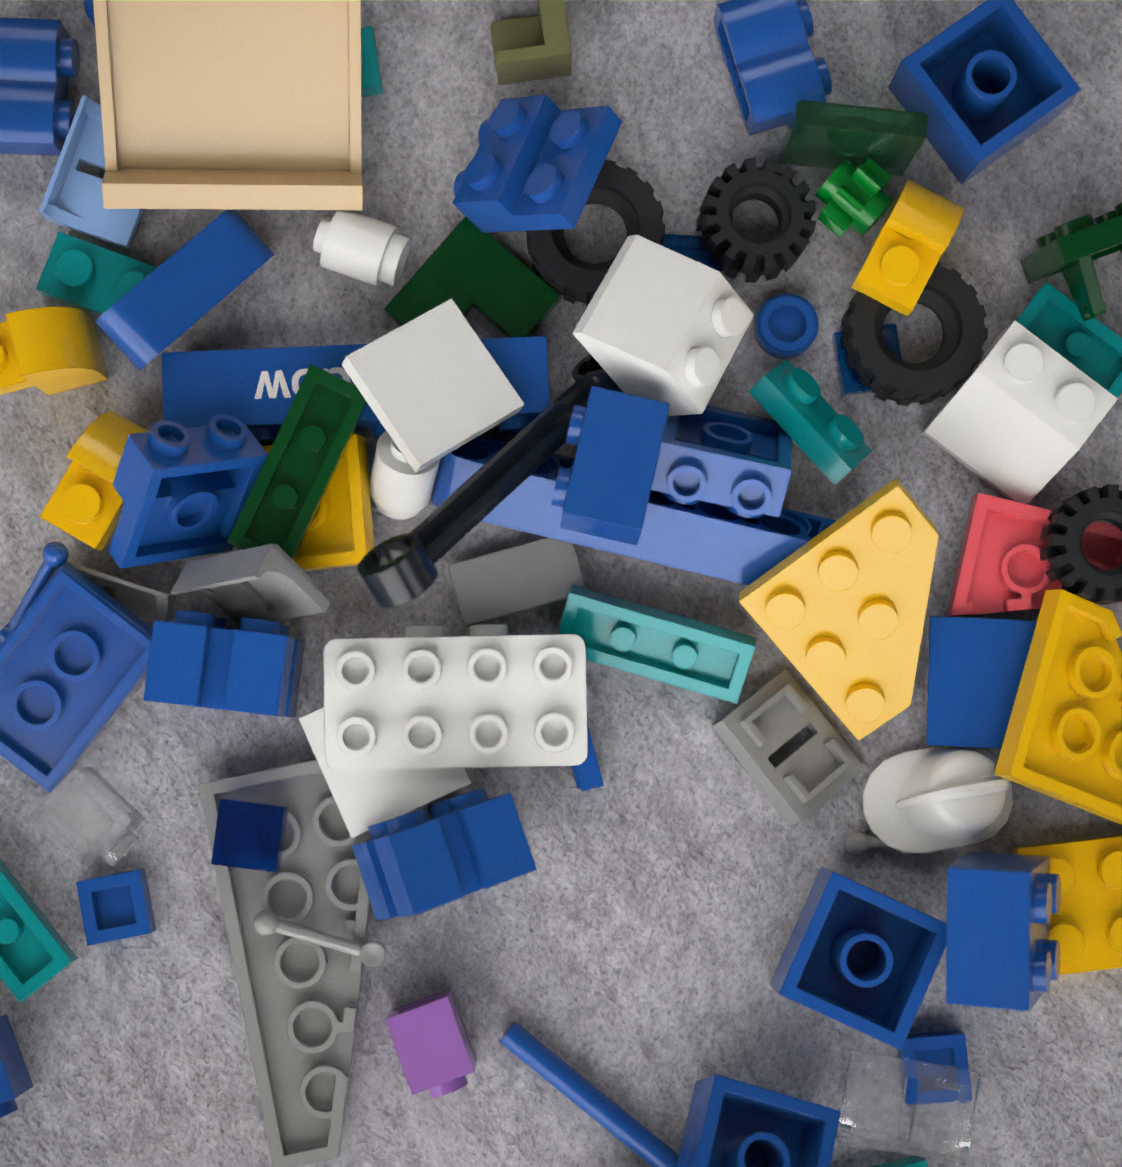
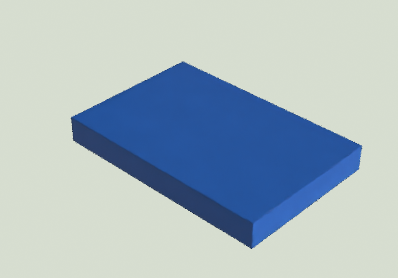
[0,562,153,793]

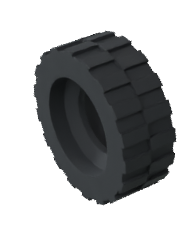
[526,159,665,307]
[839,262,988,406]

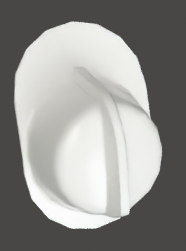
[862,746,1013,853]

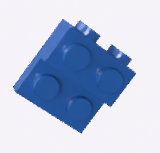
[453,94,622,233]
[651,406,792,518]
[109,414,268,569]

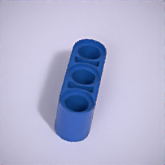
[95,210,274,371]

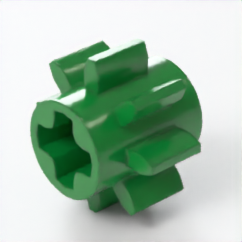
[815,158,894,238]

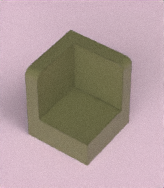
[490,0,572,85]

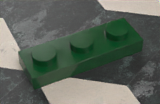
[227,364,368,560]

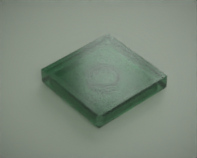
[779,100,928,176]

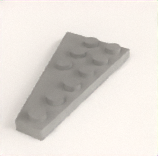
[199,759,371,1167]

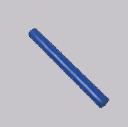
[499,1021,679,1167]

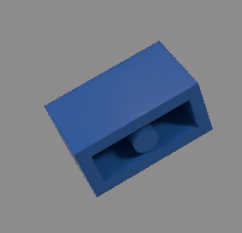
[551,386,670,545]

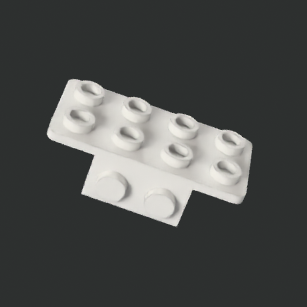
[323,624,588,770]

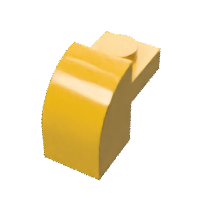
[851,179,965,317]
[0,307,109,395]
[39,411,150,551]

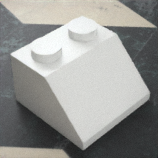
[572,235,754,416]
[922,321,1118,504]

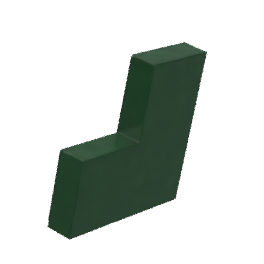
[384,216,561,338]

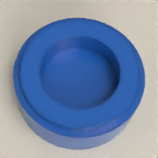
[754,293,819,359]

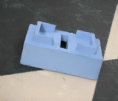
[39,94,144,249]

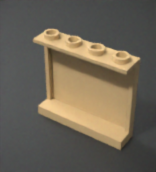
[93,0,363,211]

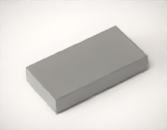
[448,538,586,628]

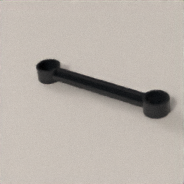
[357,354,624,608]

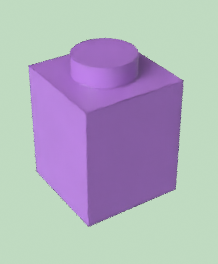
[385,988,477,1098]

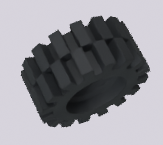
[696,158,817,283]
[1039,484,1122,605]

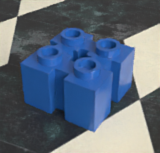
[143,610,305,718]
[352,787,537,920]

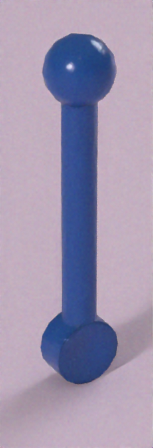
[0,541,69,644]

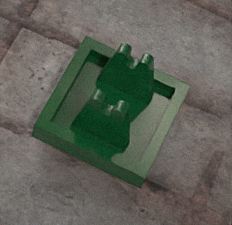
[1020,203,1122,321]

